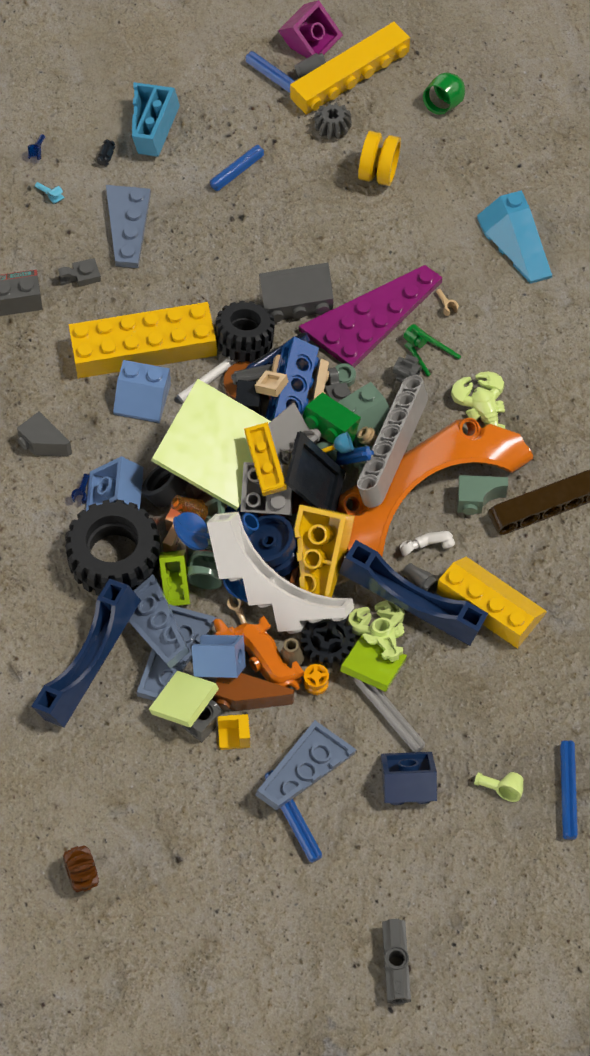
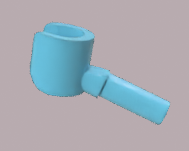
[35,182,64,203]

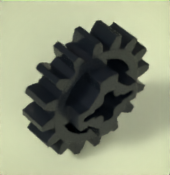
[301,619,355,668]

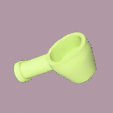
[474,772,523,802]

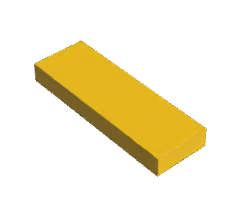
[244,422,287,496]

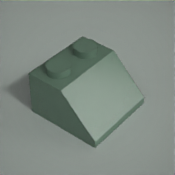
[338,382,390,448]

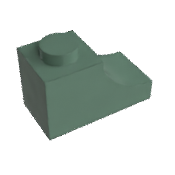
[457,475,508,515]

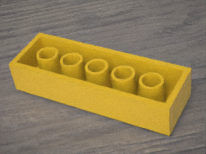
[68,302,217,379]

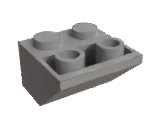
[240,462,294,516]

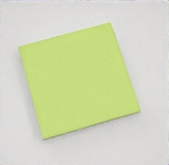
[151,379,271,510]

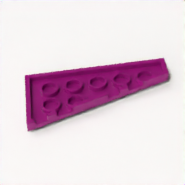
[299,265,443,368]

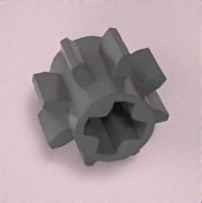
[393,354,422,383]

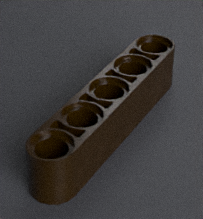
[488,470,590,535]

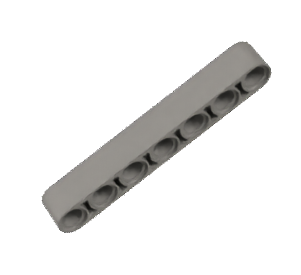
[357,375,428,507]

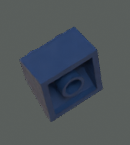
[381,752,437,805]

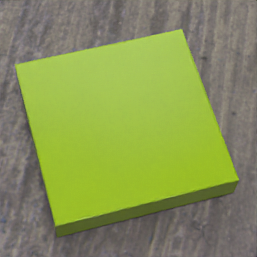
[340,635,407,692]

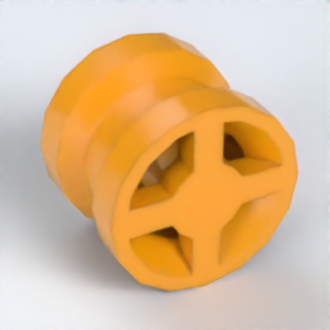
[304,664,329,695]

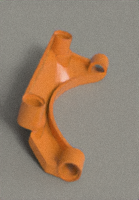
[337,418,533,557]

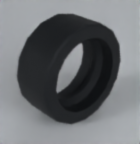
[142,466,188,508]

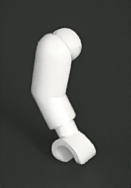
[400,531,455,556]

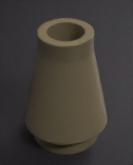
[279,638,304,668]

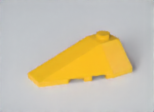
[294,505,355,598]

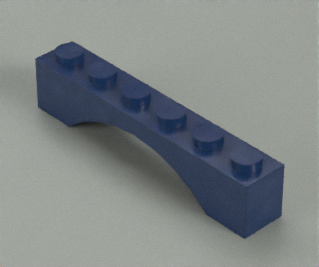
[338,540,488,646]
[31,579,141,728]

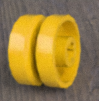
[358,131,401,186]

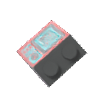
[0,269,43,316]

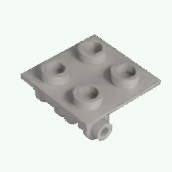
[268,403,321,465]

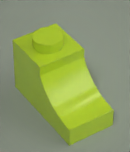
[159,550,190,606]

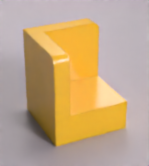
[217,714,250,750]

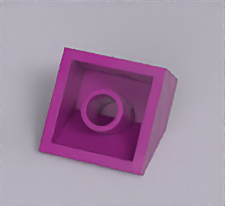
[278,0,343,58]

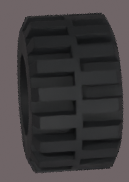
[215,301,275,362]

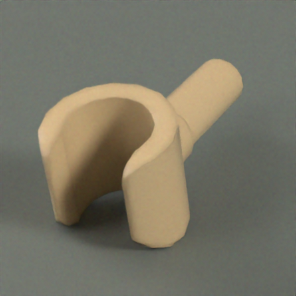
[436,289,459,316]
[227,597,247,624]

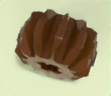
[63,845,99,893]

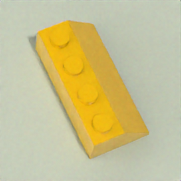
[437,556,547,649]

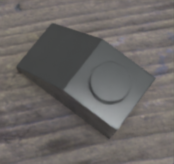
[17,411,72,456]

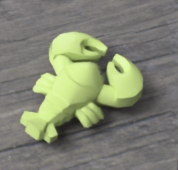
[451,371,505,429]
[348,600,405,662]

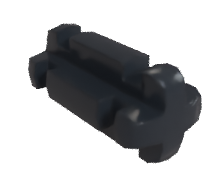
[97,139,115,167]

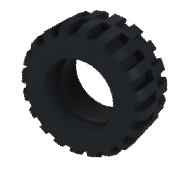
[65,500,161,596]

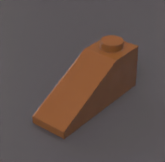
[212,673,294,711]

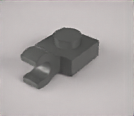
[58,258,101,287]
[324,367,351,402]

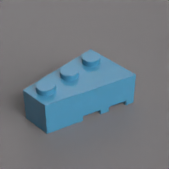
[132,82,180,157]

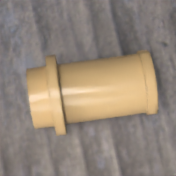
[357,427,378,446]

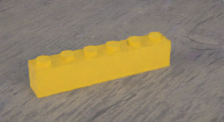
[290,21,410,115]

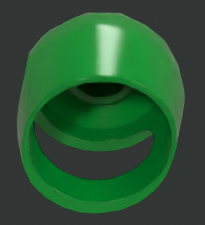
[423,72,465,115]

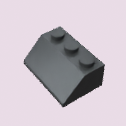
[259,262,333,322]

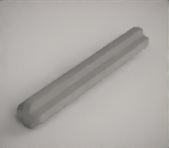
[354,678,425,753]

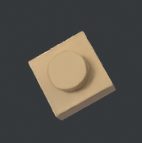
[254,370,288,397]

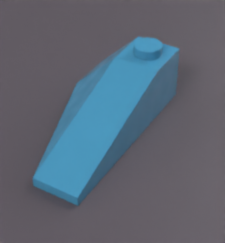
[477,190,552,284]

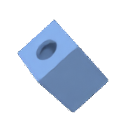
[192,635,246,678]

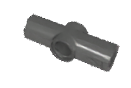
[382,919,411,1005]

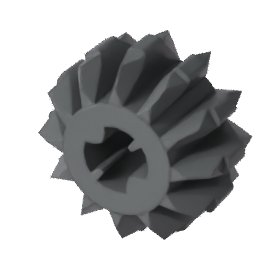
[314,101,352,140]

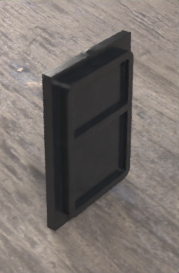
[284,431,346,511]

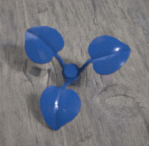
[173,504,259,602]

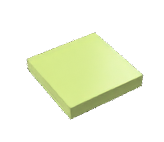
[149,671,219,728]

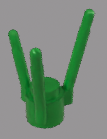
[403,324,461,376]

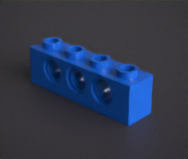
[265,336,319,421]

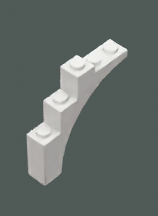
[207,512,354,634]

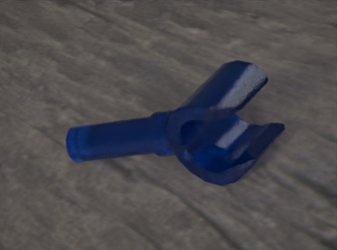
[28,134,45,160]
[71,474,89,504]

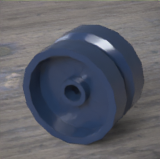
[249,514,299,577]

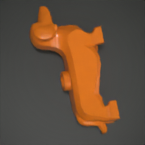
[213,616,304,690]

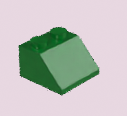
[303,392,361,444]

